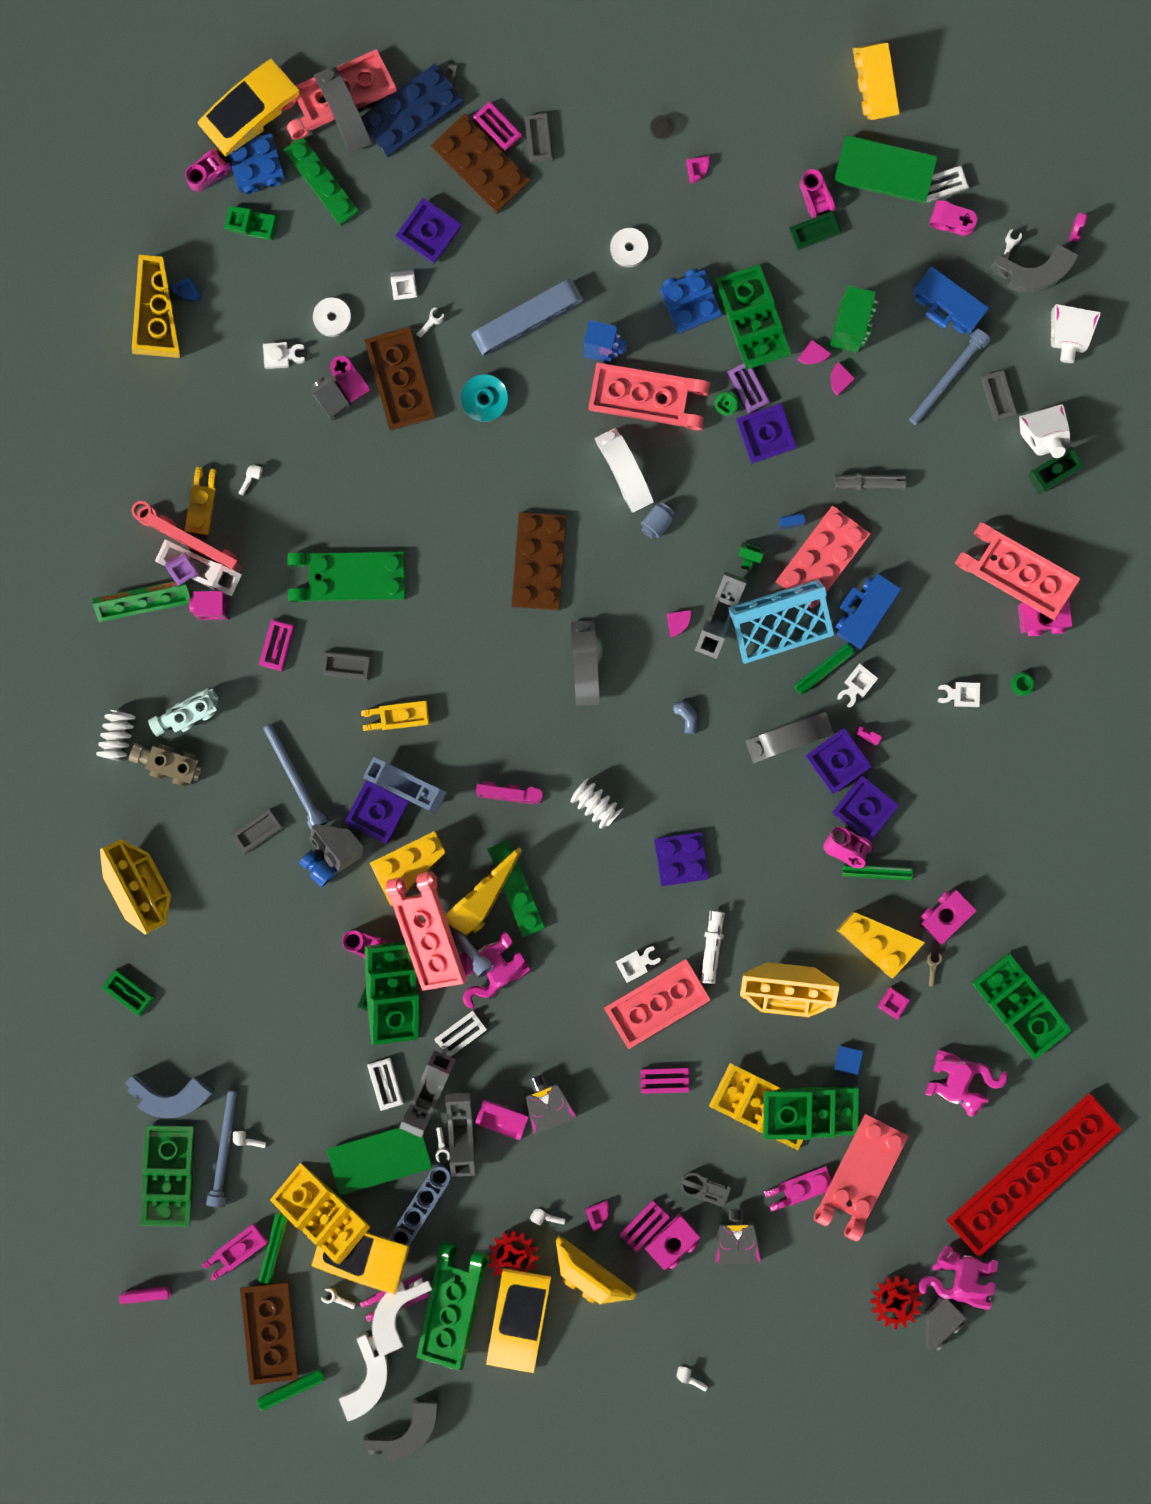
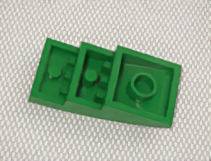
[715,264,791,370]
[365,941,419,1045]
[971,952,1072,1061]
[763,1086,859,1140]
[141,1125,194,1227]

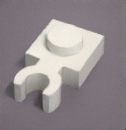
[263,342,305,369]
[837,664,878,708]
[938,682,980,707]
[615,946,660,983]

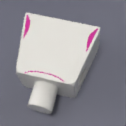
[1051,304,1100,363]
[1019,404,1070,458]

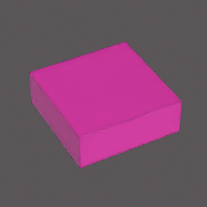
[877,987,910,1020]

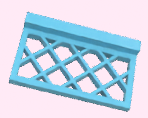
[728,580,834,664]

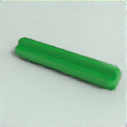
[794,643,855,695]
[842,864,913,881]
[259,1213,288,1284]
[257,1369,325,1411]

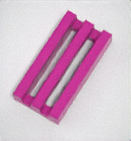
[473,101,522,152]
[259,619,295,672]
[640,1068,689,1094]
[619,1200,670,1252]
[119,1286,171,1304]

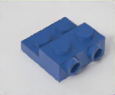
[229,133,285,194]
[660,268,722,335]

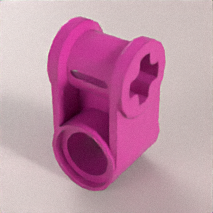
[185,148,231,192]
[799,169,835,218]
[929,200,977,236]
[330,356,370,403]
[823,827,873,868]
[342,930,390,958]

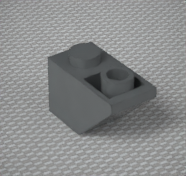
[311,376,351,421]
[310,824,364,872]
[925,1296,966,1352]

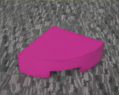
[686,156,710,184]
[1069,213,1087,243]
[797,340,831,364]
[831,362,855,396]
[667,610,691,638]
[855,726,882,746]
[585,1200,609,1232]

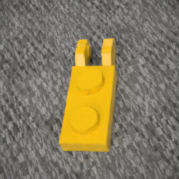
[185,467,217,536]
[361,701,430,731]

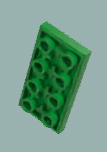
[834,135,937,204]
[326,1128,432,1196]

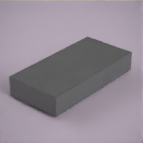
[524,113,553,163]
[981,370,1018,422]
[321,651,371,681]
[231,808,284,855]

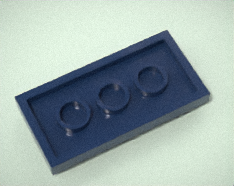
[361,63,463,158]

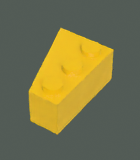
[853,42,899,120]
[370,831,446,906]
[837,912,925,978]

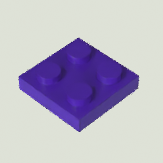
[395,198,462,264]
[736,403,797,464]
[805,728,872,795]
[831,776,899,841]
[344,780,409,844]
[654,832,708,886]

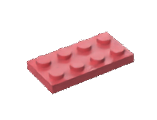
[776,505,870,610]
[604,959,710,1049]

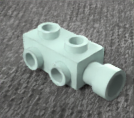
[148,688,219,737]

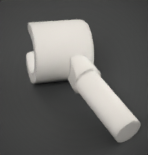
[1003,229,1022,259]
[417,307,444,338]
[239,465,263,496]
[436,1127,449,1162]
[233,1131,266,1148]
[530,1209,565,1226]
[321,1288,355,1309]
[677,1366,708,1391]

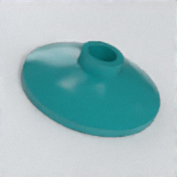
[461,374,508,422]

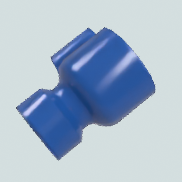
[299,850,338,888]

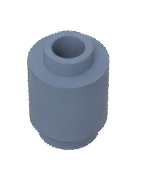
[641,502,675,538]

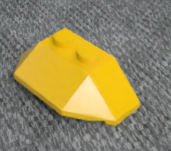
[100,839,171,934]
[740,962,839,1017]
[556,1235,637,1304]

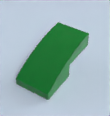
[224,206,279,241]

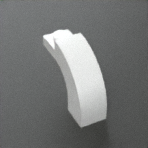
[595,428,653,513]
[155,540,242,596]
[372,1278,432,1357]
[339,1332,389,1421]

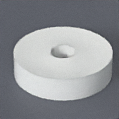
[610,228,648,267]
[313,298,351,337]

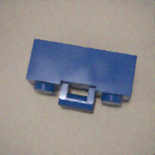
[912,266,989,335]
[583,320,627,364]
[836,573,901,650]

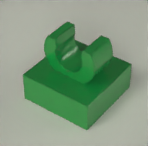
[738,542,764,571]

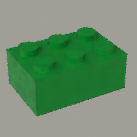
[830,285,878,353]

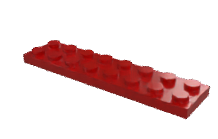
[946,1093,1122,1257]

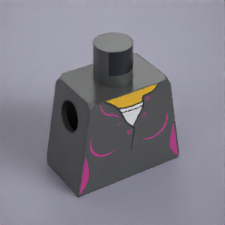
[526,1074,577,1135]
[714,1209,761,1265]

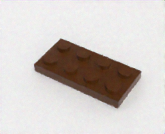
[431,113,530,214]
[364,327,436,431]
[512,512,566,611]
[240,1282,299,1385]

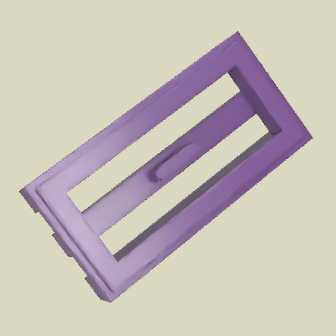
[727,364,770,414]

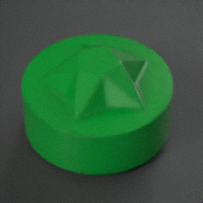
[715,391,740,416]

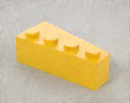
[132,255,180,358]

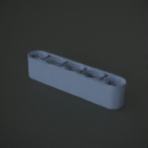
[471,279,583,356]
[388,1164,451,1246]

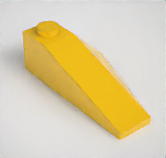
[445,847,523,935]

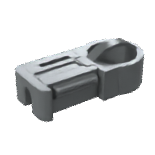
[680,1172,730,1207]

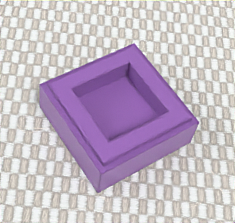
[165,552,198,586]

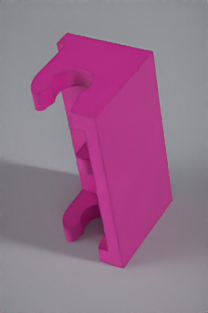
[475,1099,529,1140]

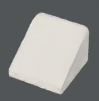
[390,270,417,300]

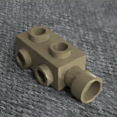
[129,743,202,787]

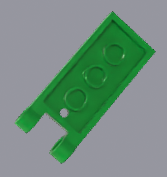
[287,552,405,602]
[416,1241,489,1371]

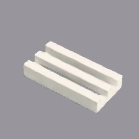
[926,165,969,203]
[434,1011,487,1057]
[367,1057,404,1111]

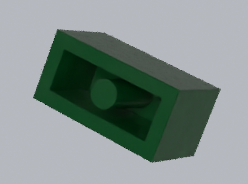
[1027,446,1084,495]

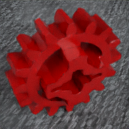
[488,1230,539,1278]
[869,1275,923,1329]

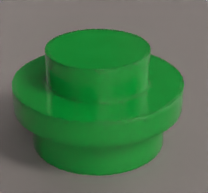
[1011,672,1035,696]

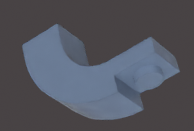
[363,757,447,814]
[125,1075,214,1118]

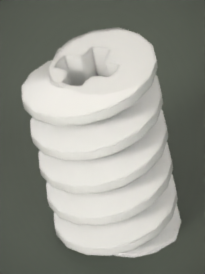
[96,710,136,761]
[570,778,623,829]

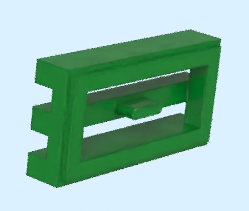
[101,969,155,1017]

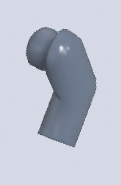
[673,701,697,734]

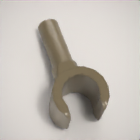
[926,953,942,986]

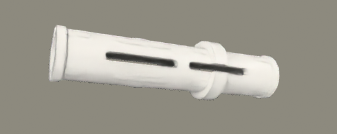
[700,911,725,984]

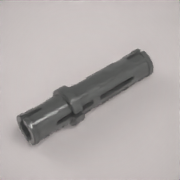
[833,473,906,492]

